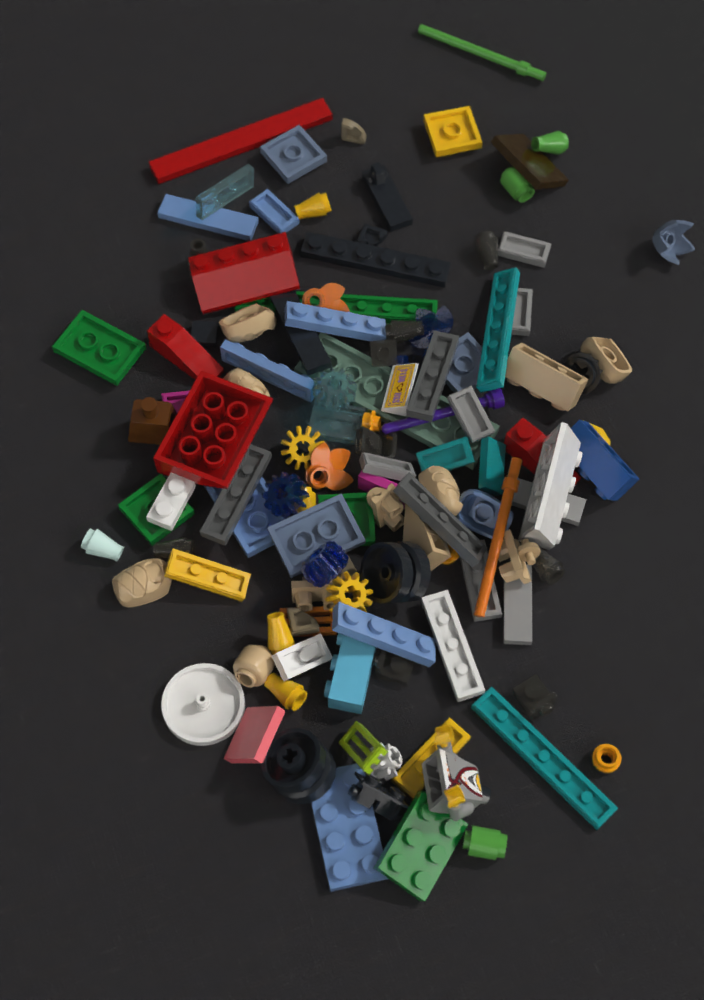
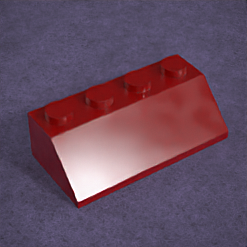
[188,232,300,314]

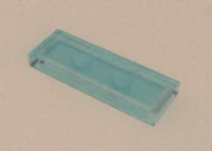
[196,164,254,220]

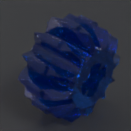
[262,471,310,519]
[301,541,349,588]

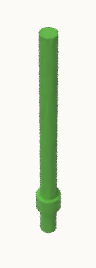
[418,24,547,81]

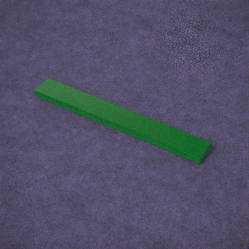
[235,291,438,326]

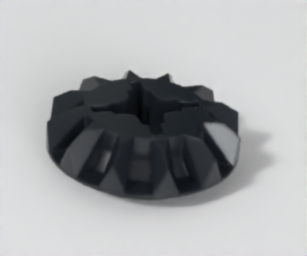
[564,352,603,394]

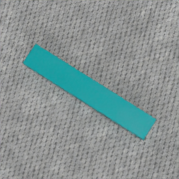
[476,267,520,393]
[471,686,618,830]

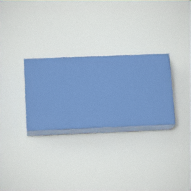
[249,189,299,234]

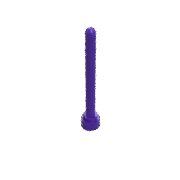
[382,388,505,434]

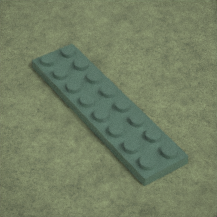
[294,333,500,470]

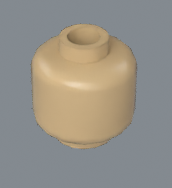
[233,645,275,687]

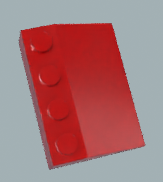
[153,371,273,489]

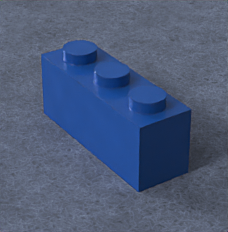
[571,420,640,501]

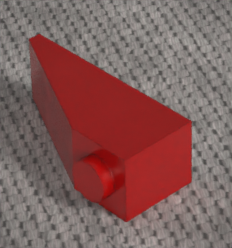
[147,314,224,380]
[504,418,581,485]

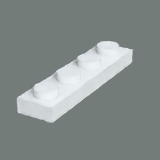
[421,590,485,702]

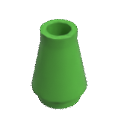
[531,131,569,155]

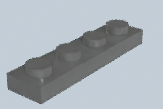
[406,330,459,422]
[200,444,272,546]
[393,472,488,567]

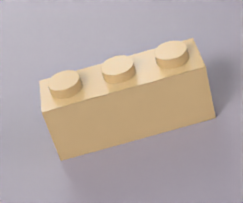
[505,343,589,411]

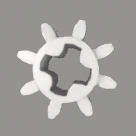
[370,743,402,781]

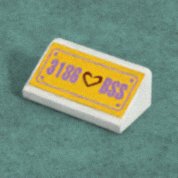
[381,363,419,417]

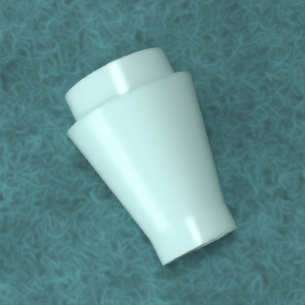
[81,528,124,562]

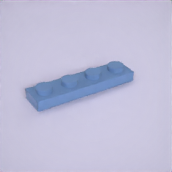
[285,301,387,344]
[220,339,316,403]
[332,602,436,667]

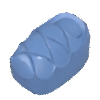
[457,489,514,539]

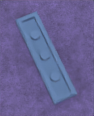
[158,194,258,241]

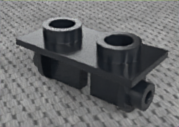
[348,772,409,821]

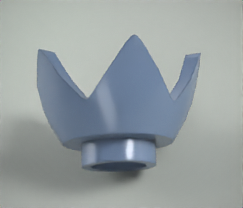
[653,220,695,265]

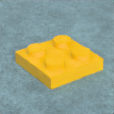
[423,106,482,157]

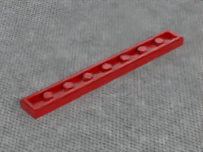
[149,98,333,184]

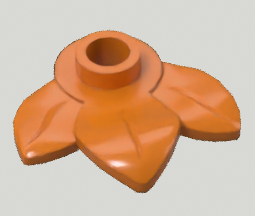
[302,283,350,334]
[305,442,353,491]

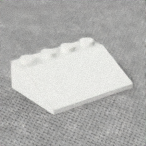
[518,422,582,550]

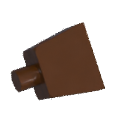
[128,397,177,445]

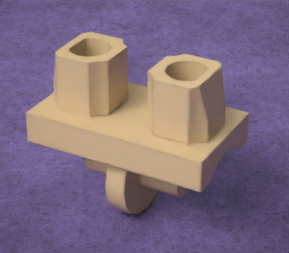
[367,483,404,532]
[498,529,541,584]
[291,568,334,612]

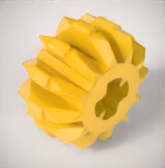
[281,425,325,470]
[325,571,373,612]

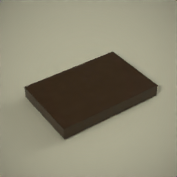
[491,134,569,190]

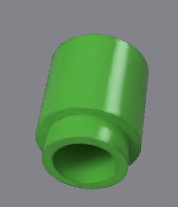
[500,167,535,203]
[463,825,508,860]

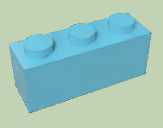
[324,633,377,715]

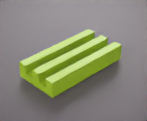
[339,721,388,775]

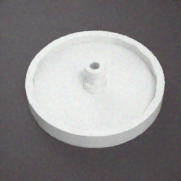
[162,663,245,746]

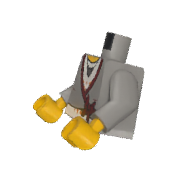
[421,724,491,821]

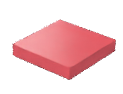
[223,706,285,763]

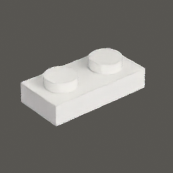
[146,472,196,531]
[272,633,332,682]

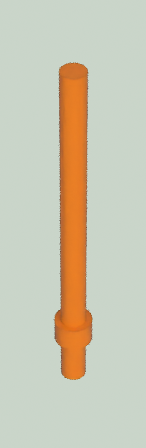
[474,457,522,618]

